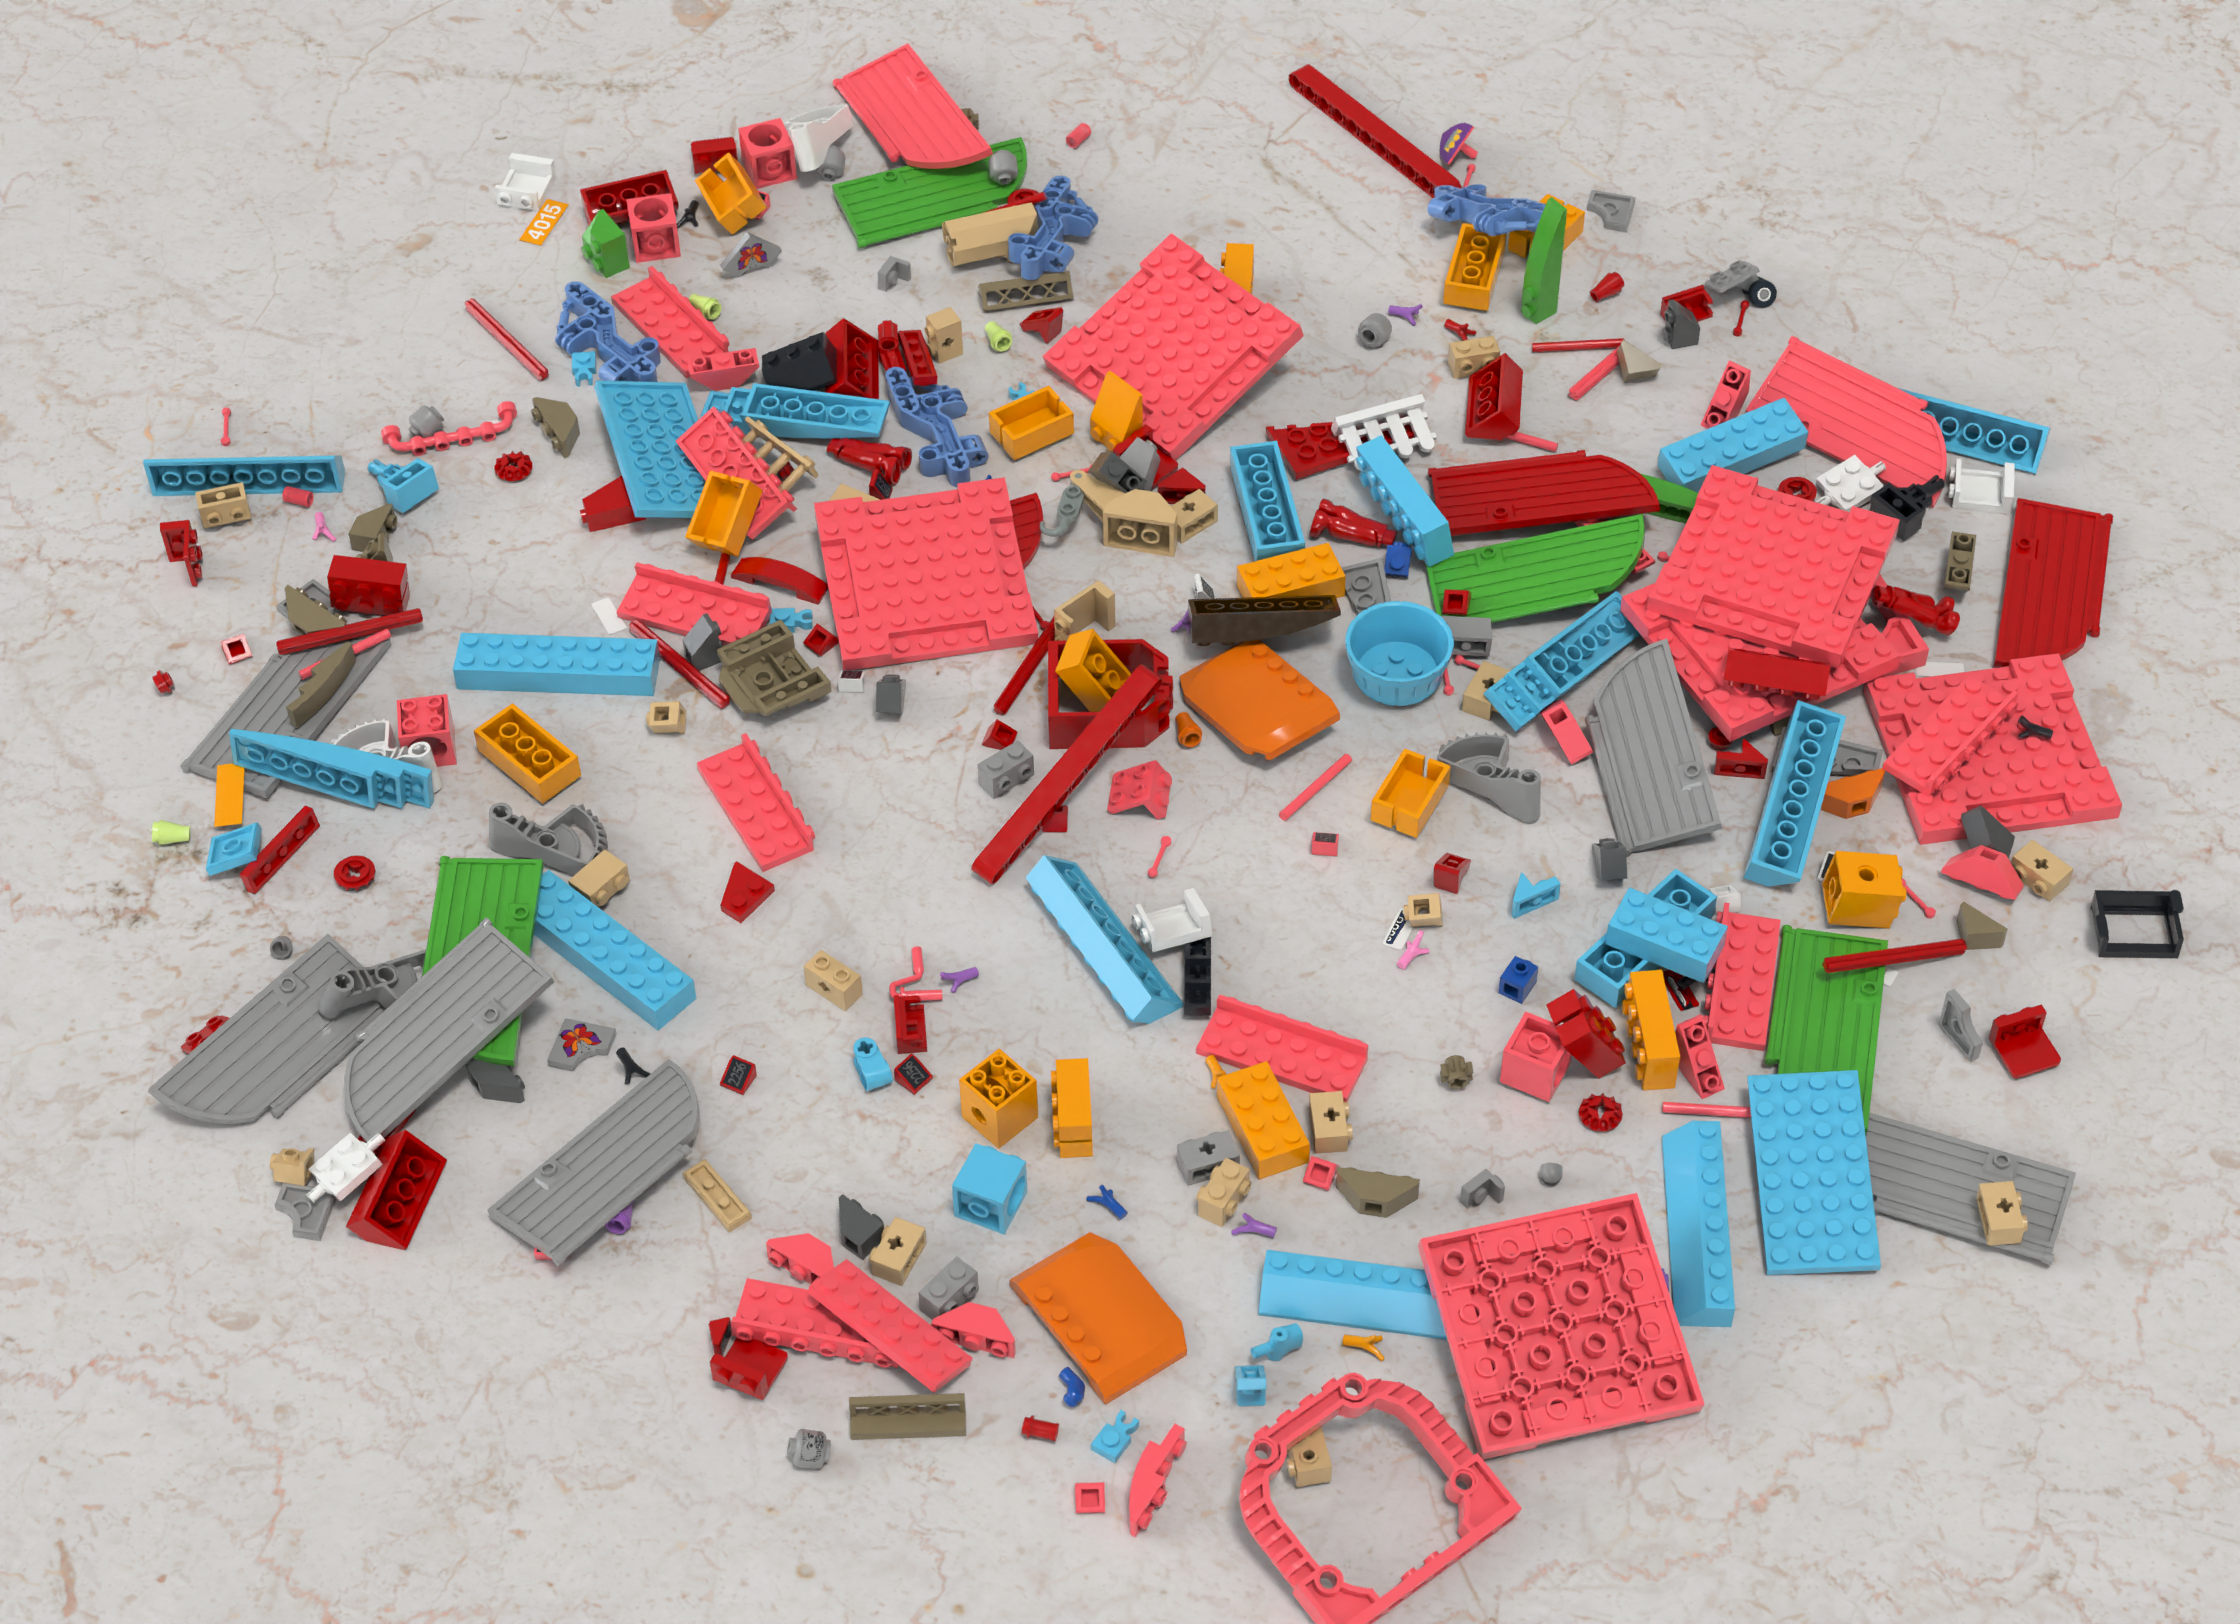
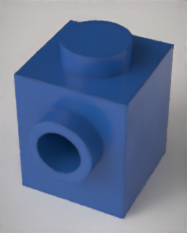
[1498,956,1539,1004]

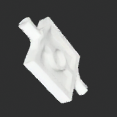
[1814,455,1886,512]
[306,1132,386,1203]

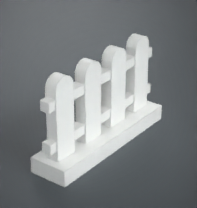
[1331,394,1437,471]

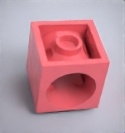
[738,118,797,189]
[626,193,681,263]
[397,694,457,767]
[1500,1011,1572,1102]

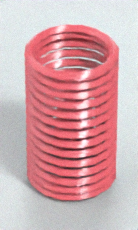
[1066,123,1092,148]
[282,486,314,507]

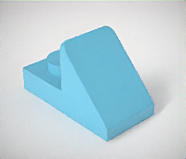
[1512,873,1561,919]
[1235,1365,1267,1406]

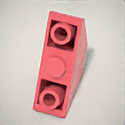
[687,348,759,391]
[1700,361,1751,429]
[1540,698,1593,765]
[1941,845,2024,900]
[1675,1014,1725,1099]
[766,1233,834,1284]
[932,1302,1016,1358]

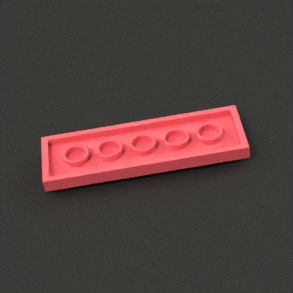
[807,1259,973,1393]

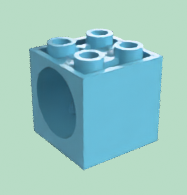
[952,1143,1028,1235]

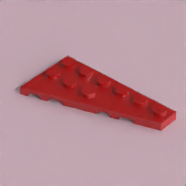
[1266,422,1415,479]

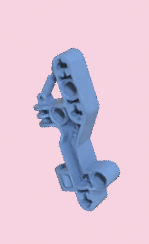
[1008,176,1099,280]
[1427,184,1546,236]
[555,281,661,382]
[885,367,989,487]

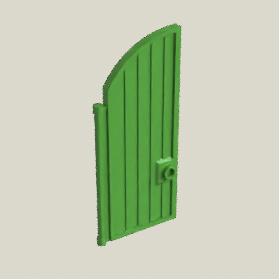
[832,137,1027,248]
[1426,514,1645,623]
[422,856,544,1066]
[1764,925,1888,1136]

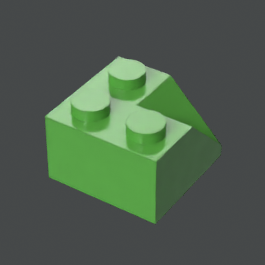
[581,209,630,278]

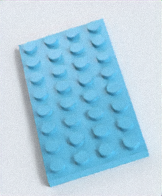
[594,381,706,518]
[1747,1070,1881,1275]

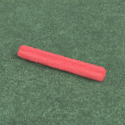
[1568,345,1620,400]

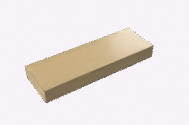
[682,1159,752,1233]

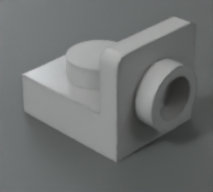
[877,256,911,292]
[1460,1169,1505,1208]

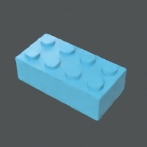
[1605,887,1728,983]

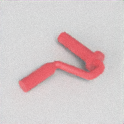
[889,946,942,1001]

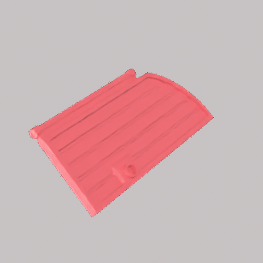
[832,43,993,169]
[1745,336,1947,508]

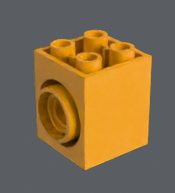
[1822,851,1907,928]
[959,1048,1038,1149]

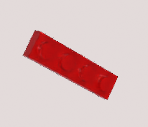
[898,330,938,386]
[239,805,320,894]

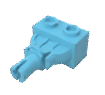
[368,458,439,513]

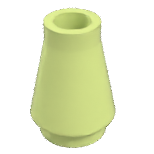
[689,294,721,320]
[985,321,1012,352]
[152,820,190,845]

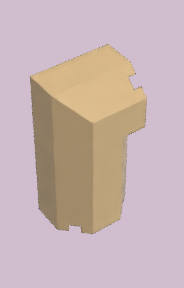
[942,202,1038,267]

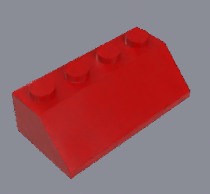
[825,318,879,399]
[1465,353,1523,440]
[1724,648,1831,700]
[346,1130,447,1250]

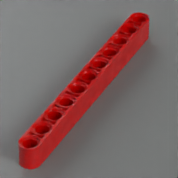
[1288,64,1462,198]
[971,664,1163,885]

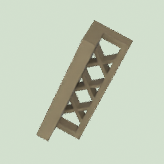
[978,271,1074,312]
[849,1393,966,1440]

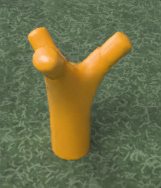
[1205,1055,1226,1089]
[1343,1334,1385,1361]

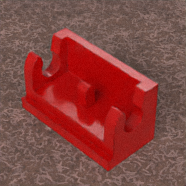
[1660,284,1713,322]
[894,995,927,1054]

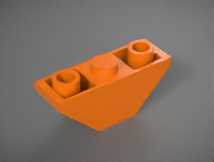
[1820,768,1885,819]

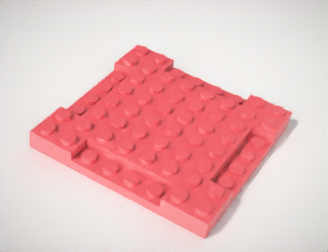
[1042,233,1304,461]
[1647,465,1900,668]
[814,477,1038,670]
[1620,583,1901,742]
[1863,653,2122,845]
[1418,1193,1705,1460]

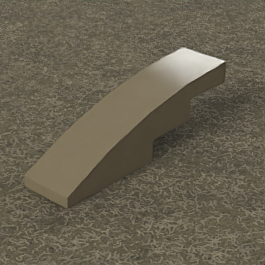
[286,641,356,729]

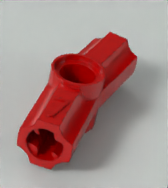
[878,320,907,374]

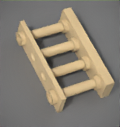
[743,416,819,516]

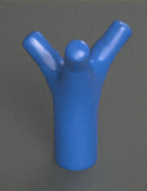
[1086,1185,1128,1220]

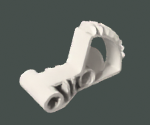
[783,104,854,172]
[332,718,442,793]

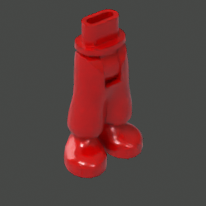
[827,438,912,485]
[1309,498,1397,547]
[1874,585,1960,636]

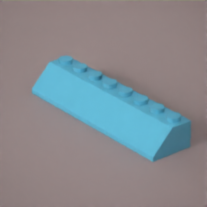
[1898,388,2051,474]
[143,455,345,496]
[1743,700,1846,886]
[1026,855,1184,1024]
[1662,1121,1735,1327]
[1258,1250,1447,1340]

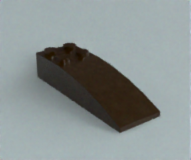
[1188,595,1341,646]

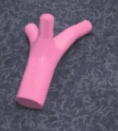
[312,512,336,542]
[1397,930,1429,969]

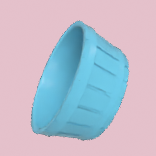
[1345,601,1454,706]

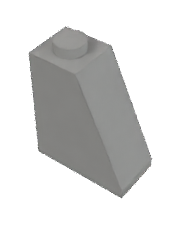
[1120,437,1161,491]

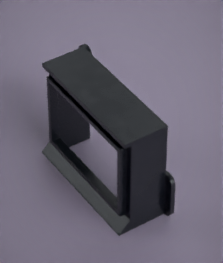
[2090,890,2184,959]

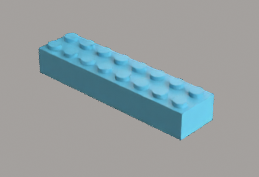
[453,633,660,696]
[534,870,696,1031]

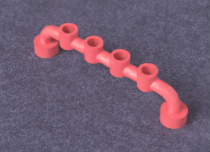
[381,401,517,456]

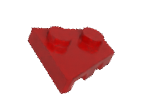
[720,861,775,923]

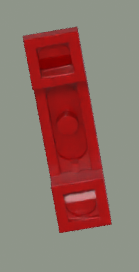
[731,557,828,605]

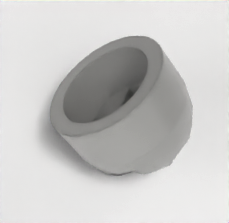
[270,936,292,958]
[1540,1163,1563,1186]

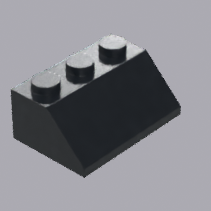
[762,332,837,391]

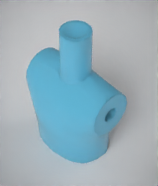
[1251,1323,1303,1361]

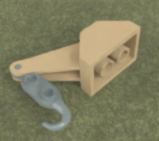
[1039,470,1177,557]

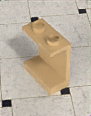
[1054,580,1116,641]

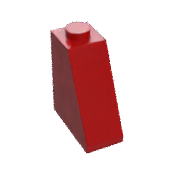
[580,476,646,532]

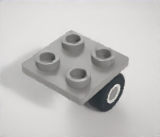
[1705,260,1777,308]

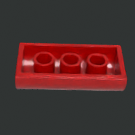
[580,170,679,225]

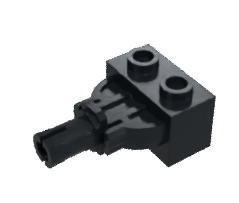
[1870,475,1945,541]

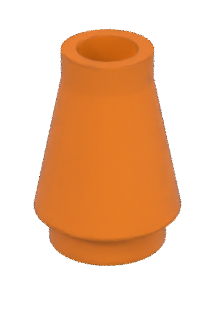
[1175,712,1202,747]

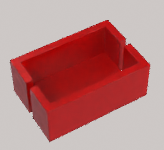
[327,555,410,616]
[1546,989,1626,1079]

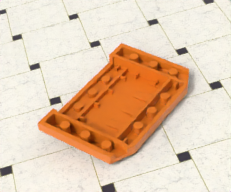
[1179,640,1340,760]
[1009,1232,1187,1405]

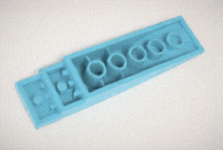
[699,383,890,438]
[1483,591,1640,731]
[229,729,434,809]

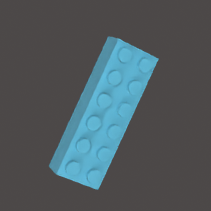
[1657,397,1809,493]
[1356,435,1454,567]
[1230,441,1305,561]
[1574,869,1717,1008]

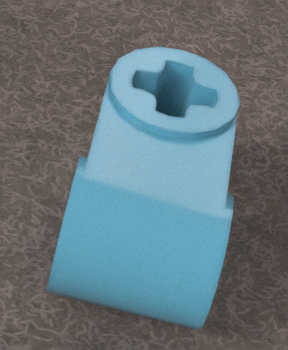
[853,1037,893,1091]

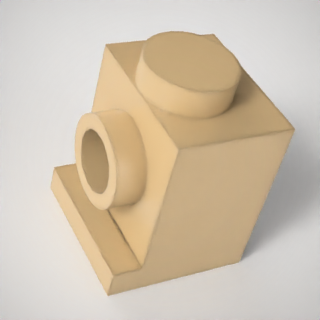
[646,701,687,734]
[1404,893,1443,927]
[270,1148,314,1186]

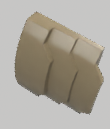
[716,620,832,716]

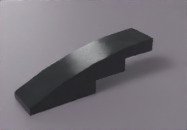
[1184,937,1211,1016]

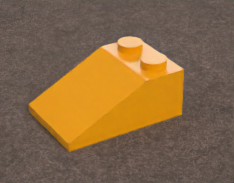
[1090,371,1143,452]

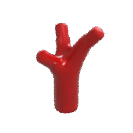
[1444,319,1476,340]

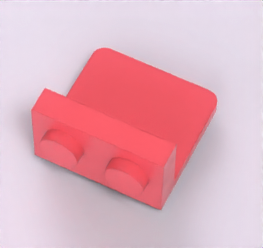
[1107,760,1172,819]

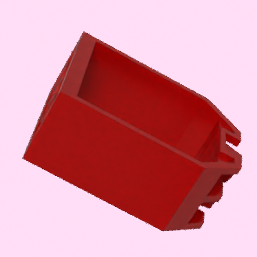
[1048,639,1173,749]

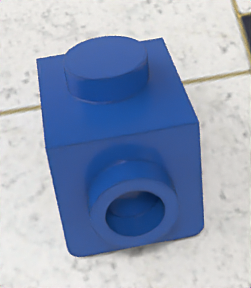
[1384,542,1412,578]

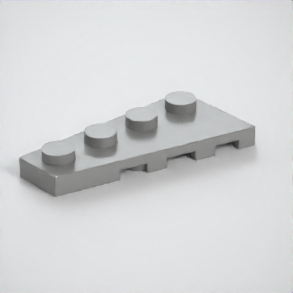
[1341,558,1391,614]
[1771,727,1883,775]

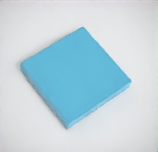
[206,822,262,876]

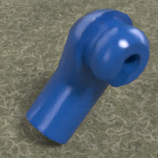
[1059,1367,1085,1407]

